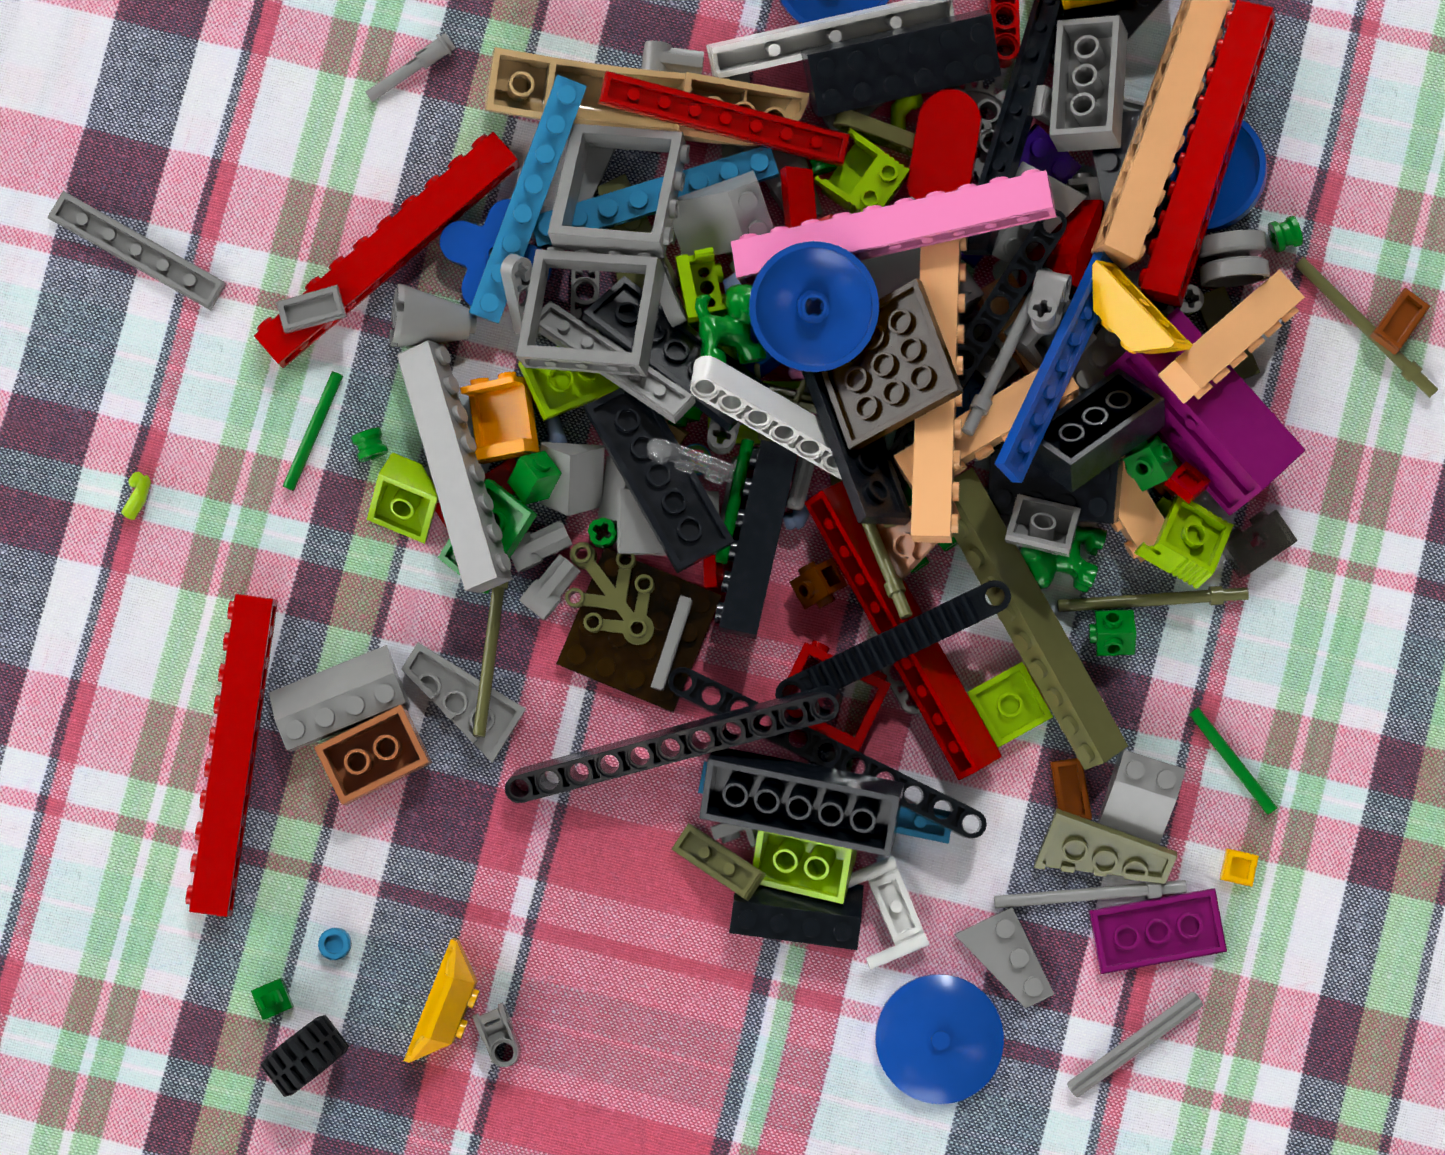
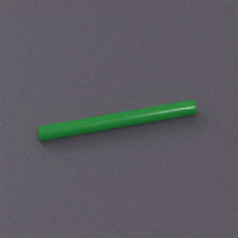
[282,371,343,491]
[715,439,754,564]
[1188,707,1278,815]

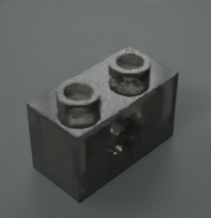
[1223,509,1298,579]

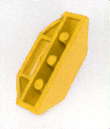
[1092,260,1193,354]
[403,938,480,1063]

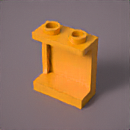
[460,372,539,464]

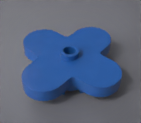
[440,199,552,307]

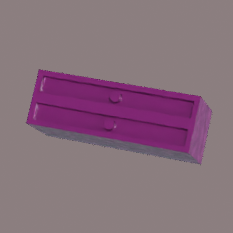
[1103,307,1306,516]

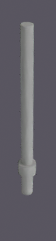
[962,267,1053,436]
[994,880,1187,909]

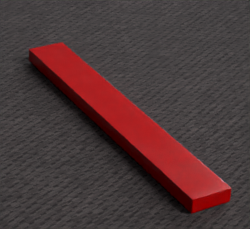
[598,71,850,167]

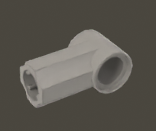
[641,40,704,75]
[511,520,573,573]
[519,554,581,621]

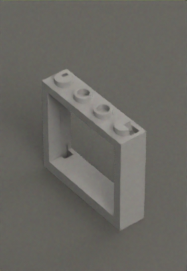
[548,124,690,258]
[516,247,665,377]

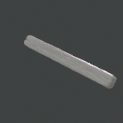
[1067,992,1203,1097]

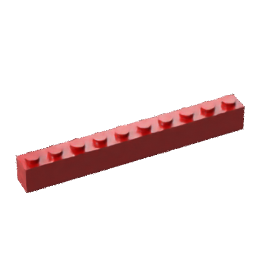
[1138,0,1276,307]
[254,132,520,368]
[805,481,1002,780]
[185,594,278,917]

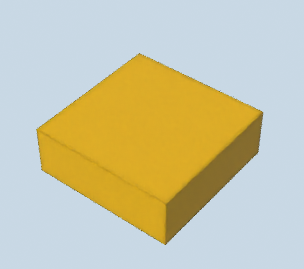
[1219,848,1259,887]

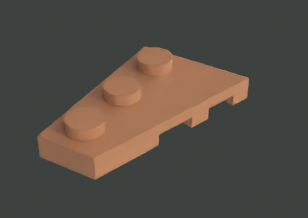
[876,501,961,581]

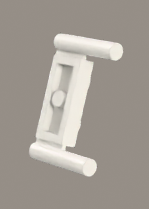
[848,856,930,970]

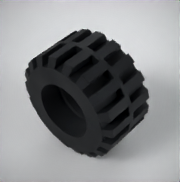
[261,1015,349,1097]

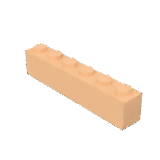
[1158,269,1305,404]
[893,368,1079,490]

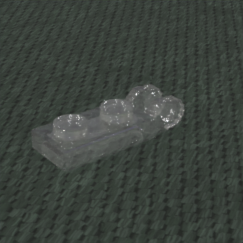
[646,438,735,484]

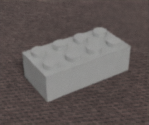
[1049,15,1128,152]

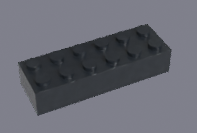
[801,9,1002,117]
[714,439,797,639]
[699,748,905,857]

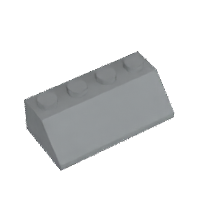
[269,645,410,752]

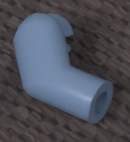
[545,415,567,443]
[783,496,810,530]

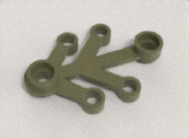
[565,542,655,645]

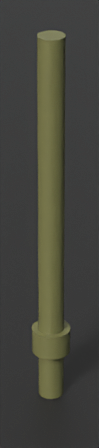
[1295,257,1438,398]
[862,524,913,620]
[473,581,509,737]
[1057,586,1249,612]

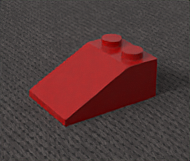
[1019,200,1103,294]

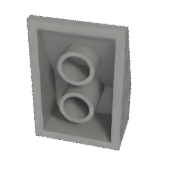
[672,171,774,256]
[617,489,719,556]
[1097,750,1186,845]

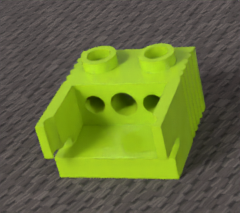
[814,129,910,213]
[675,247,727,328]
[1134,495,1234,589]

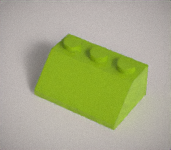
[753,830,857,904]

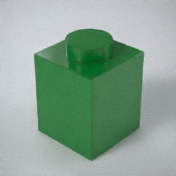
[507,451,562,505]

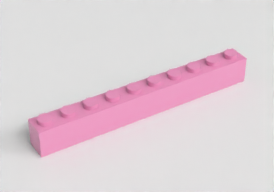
[731,169,1057,285]

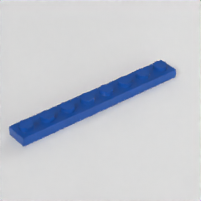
[994,252,1114,483]

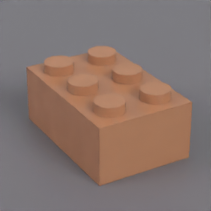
[314,705,433,805]

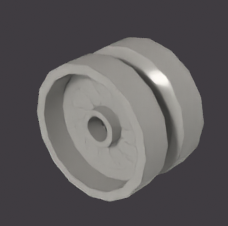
[1198,230,1270,288]

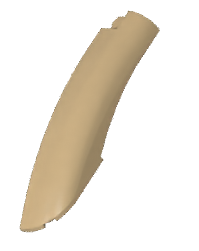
[485,47,810,147]

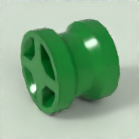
[1268,216,1303,253]
[351,427,389,462]

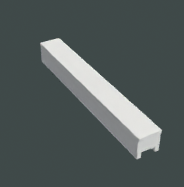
[706,0,955,78]

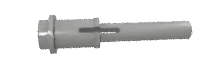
[366,33,456,102]

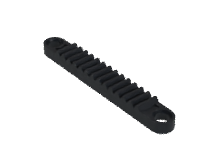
[775,580,1011,710]

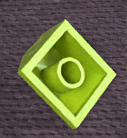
[367,452,438,544]

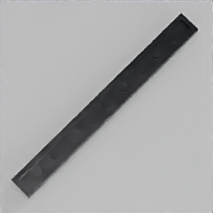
[961,0,1066,256]

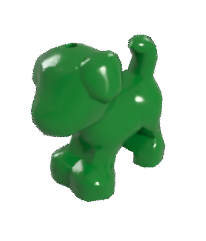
[695,284,766,364]
[1019,525,1107,593]

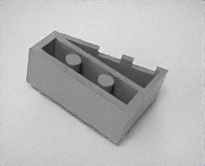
[992,161,1087,264]

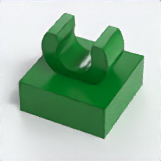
[251,978,294,1020]

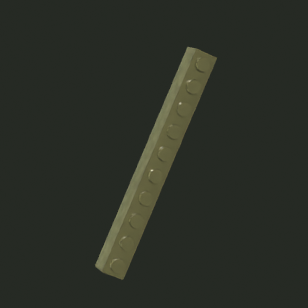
[952,467,1128,770]

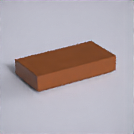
[1370,287,1430,355]
[1049,758,1093,820]

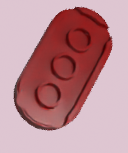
[907,89,982,200]

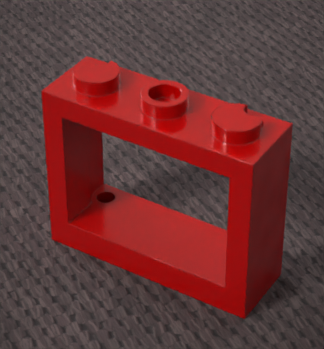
[783,640,891,752]

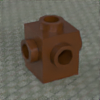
[789,558,848,609]

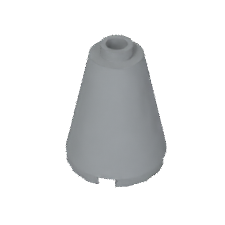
[389,284,477,347]

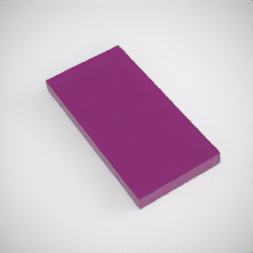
[1088,888,1227,974]

